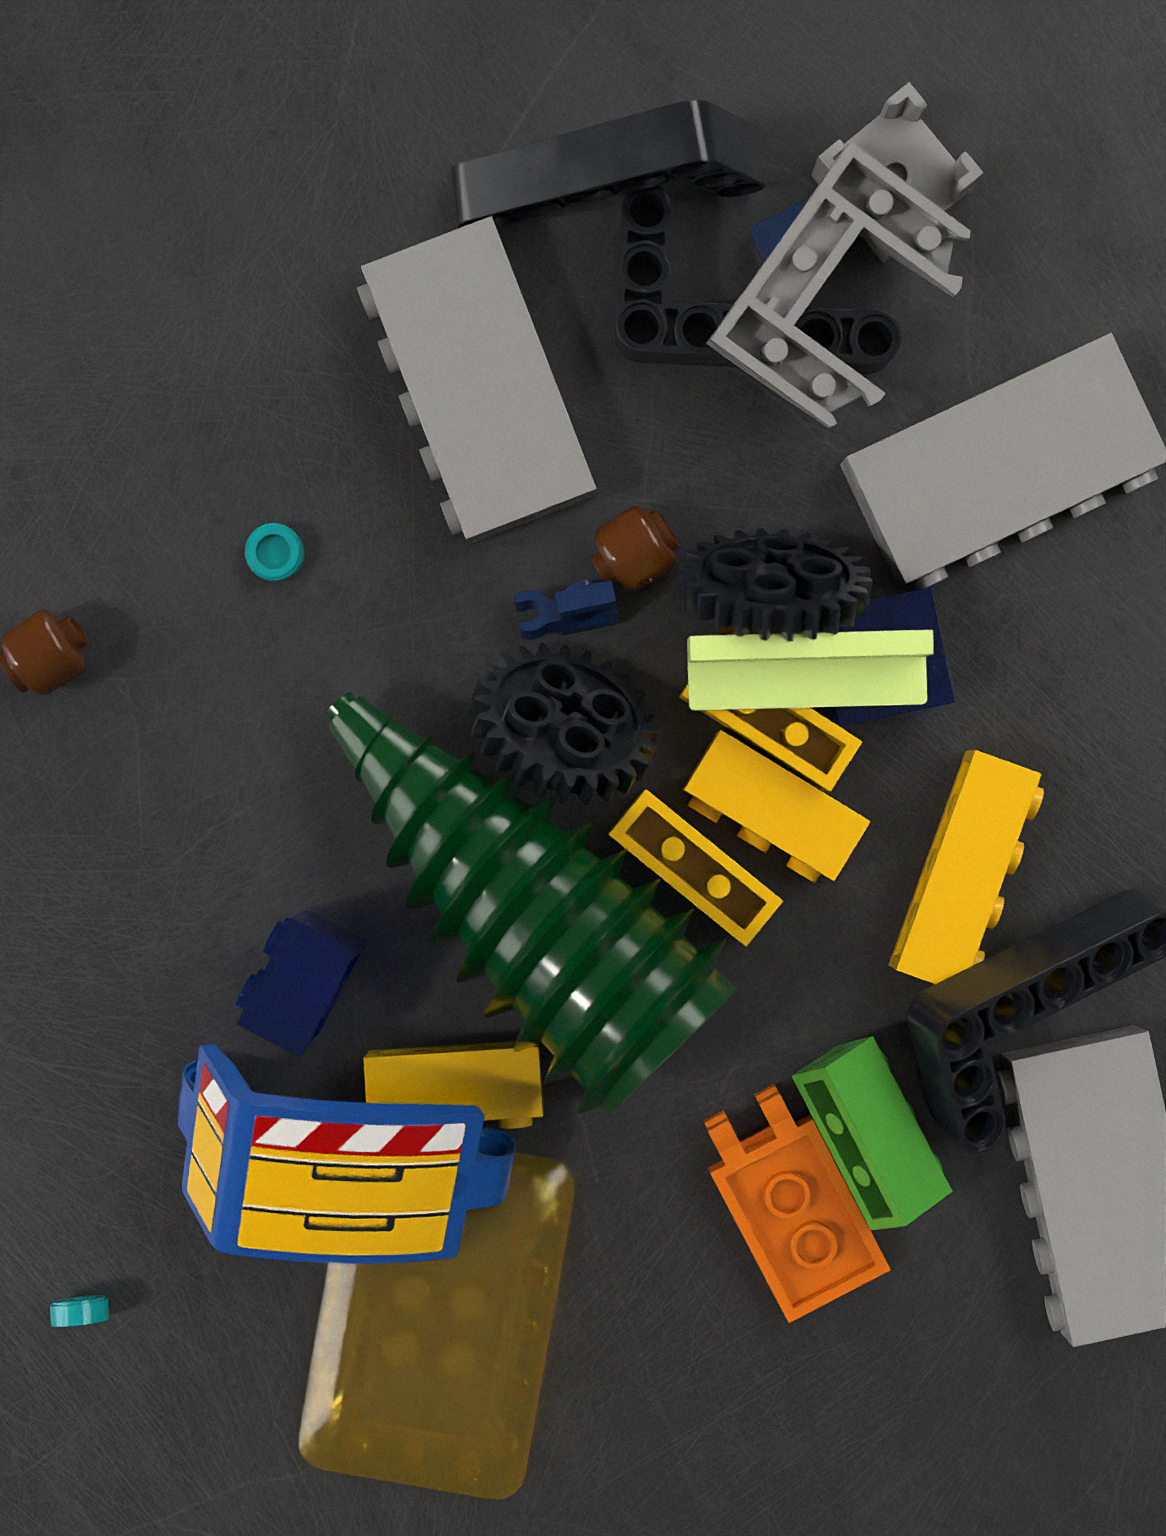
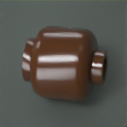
[591,505,681,592]
[0,609,89,695]

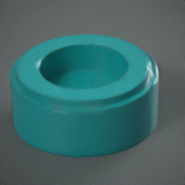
[245,523,305,582]
[50,1295,110,1327]

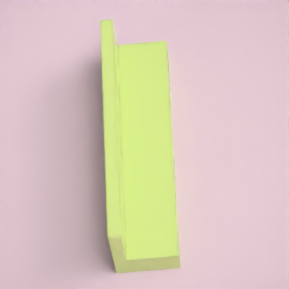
[687,630,933,711]

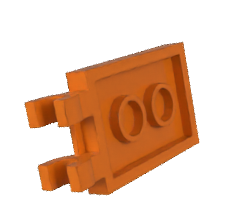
[703,1084,891,1323]

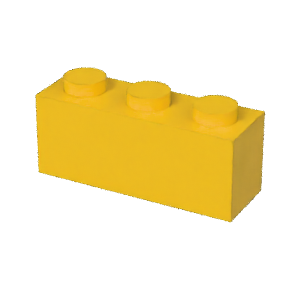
[679,683,862,791]
[682,730,871,883]
[608,788,783,947]
[363,1041,544,1129]

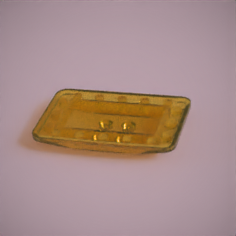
[299,1153,574,1500]

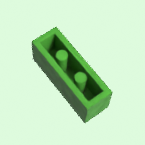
[792,1036,953,1230]

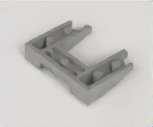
[706,141,971,428]

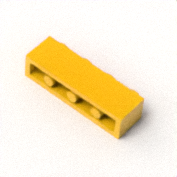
[888,750,1044,984]

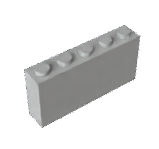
[357,216,597,545]
[840,332,1166,592]
[996,1025,1166,1347]

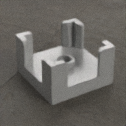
[811,82,984,263]

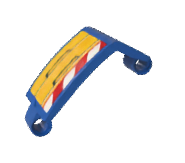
[177,1044,517,1264]

